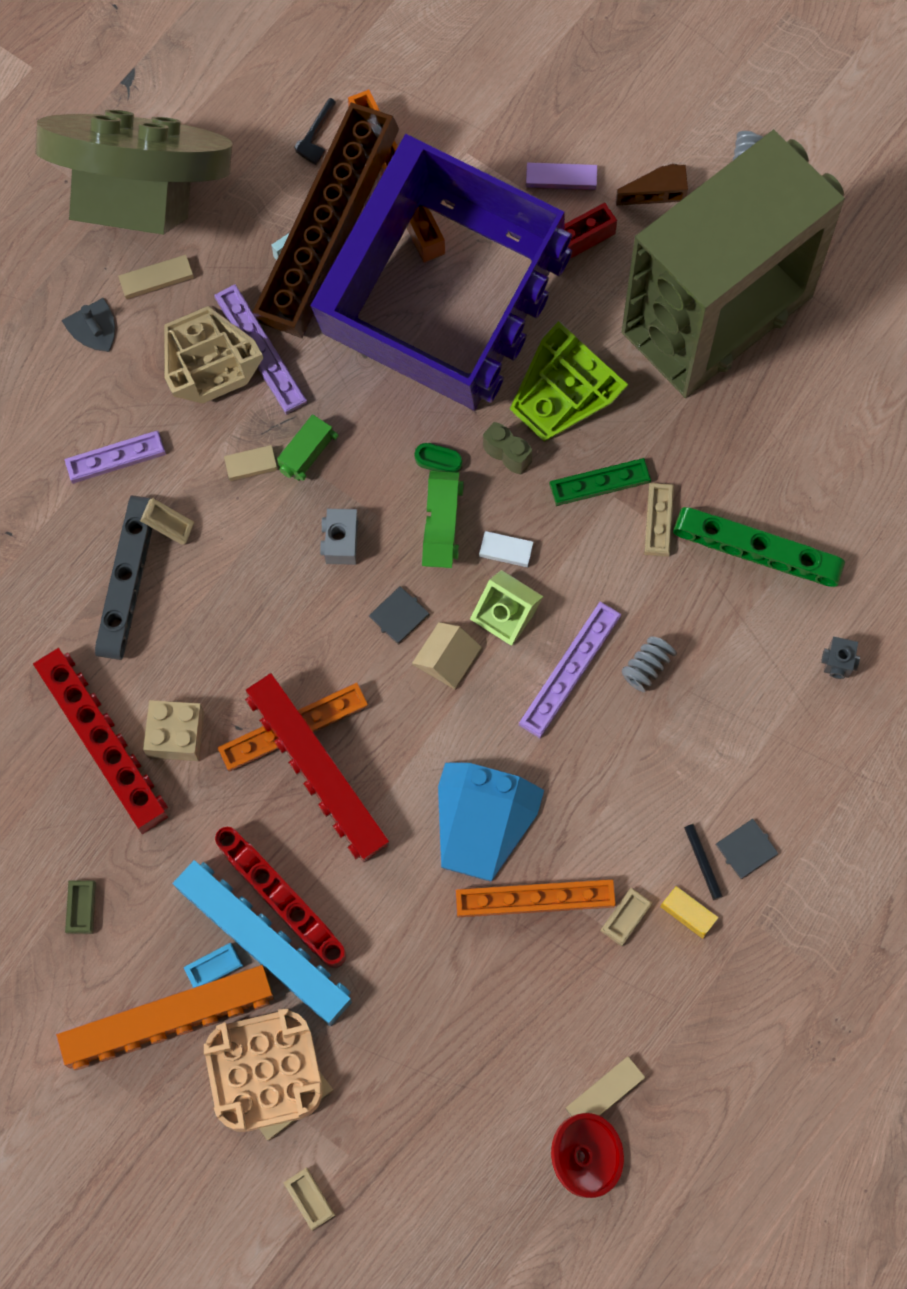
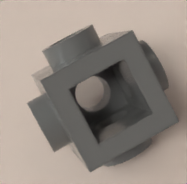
[821,636,860,679]

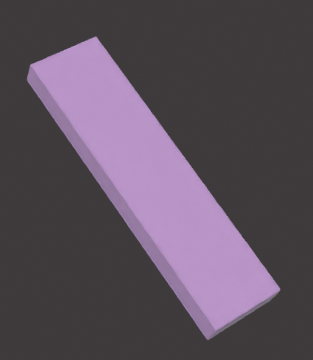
[64,430,166,484]

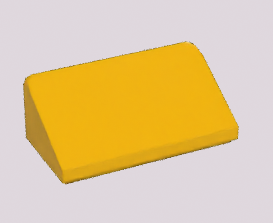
[660,886,718,939]

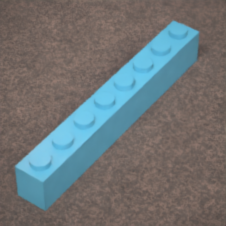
[172,860,352,1027]

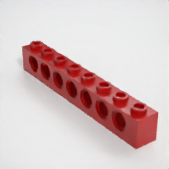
[33,647,168,834]

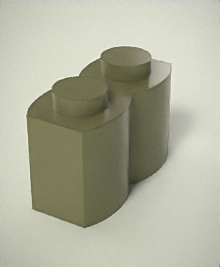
[483,422,532,474]

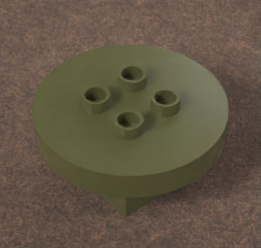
[35,110,233,235]

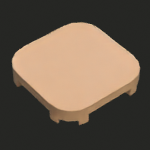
[204,1009,322,1132]

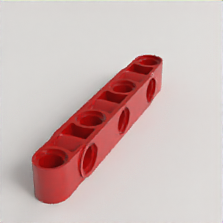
[215,826,346,968]

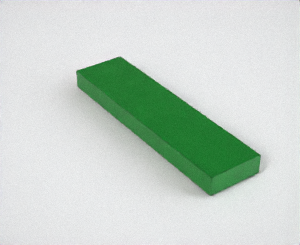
[549,458,651,506]

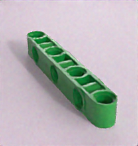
[673,507,845,587]

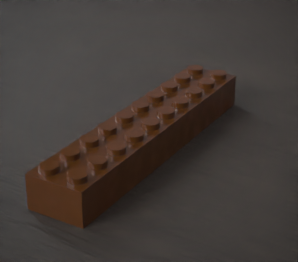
[252,102,399,338]

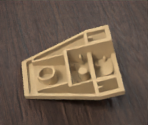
[164,306,263,404]

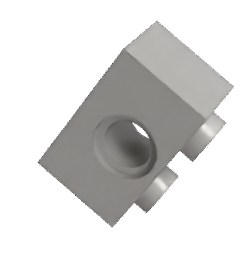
[320,509,358,565]

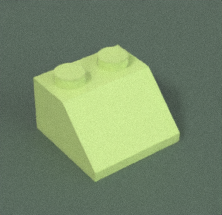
[470,570,543,646]

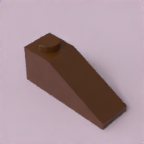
[616,164,688,206]

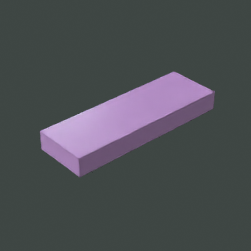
[526,163,597,190]

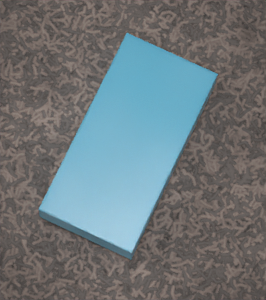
[183,942,243,988]

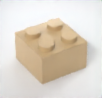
[143,700,204,761]

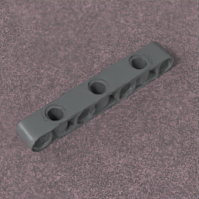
[95,495,156,660]

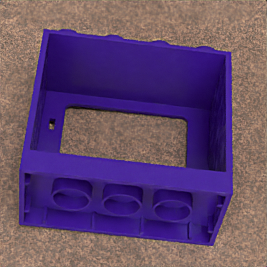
[310,133,572,411]

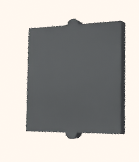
[369,586,429,644]
[715,819,778,879]

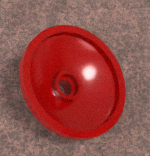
[551,1113,624,1198]

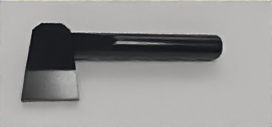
[294,98,336,165]

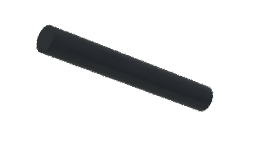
[684,824,723,901]

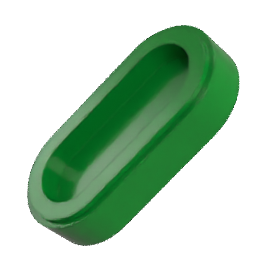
[414,443,462,472]

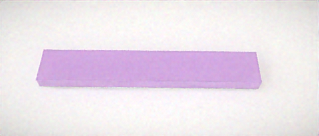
[214,284,307,415]
[519,602,621,738]

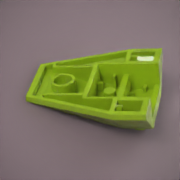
[510,321,628,442]

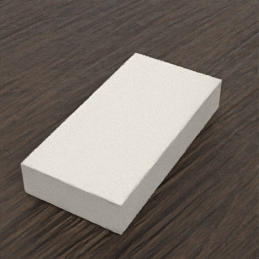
[479,531,533,568]

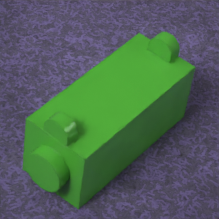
[277,414,339,481]

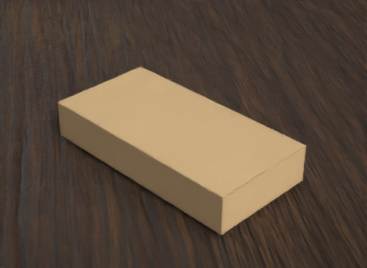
[224,445,277,481]
[140,498,195,545]
[600,888,652,946]
[283,1167,336,1231]

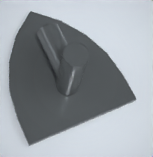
[61,298,115,352]

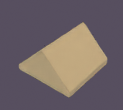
[412,622,482,689]

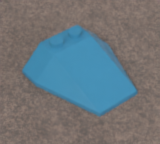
[438,763,544,882]

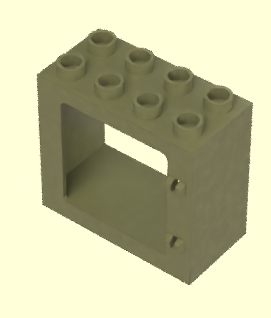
[621,129,845,399]

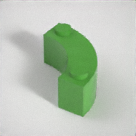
[422,471,464,568]

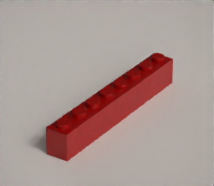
[245,673,389,862]

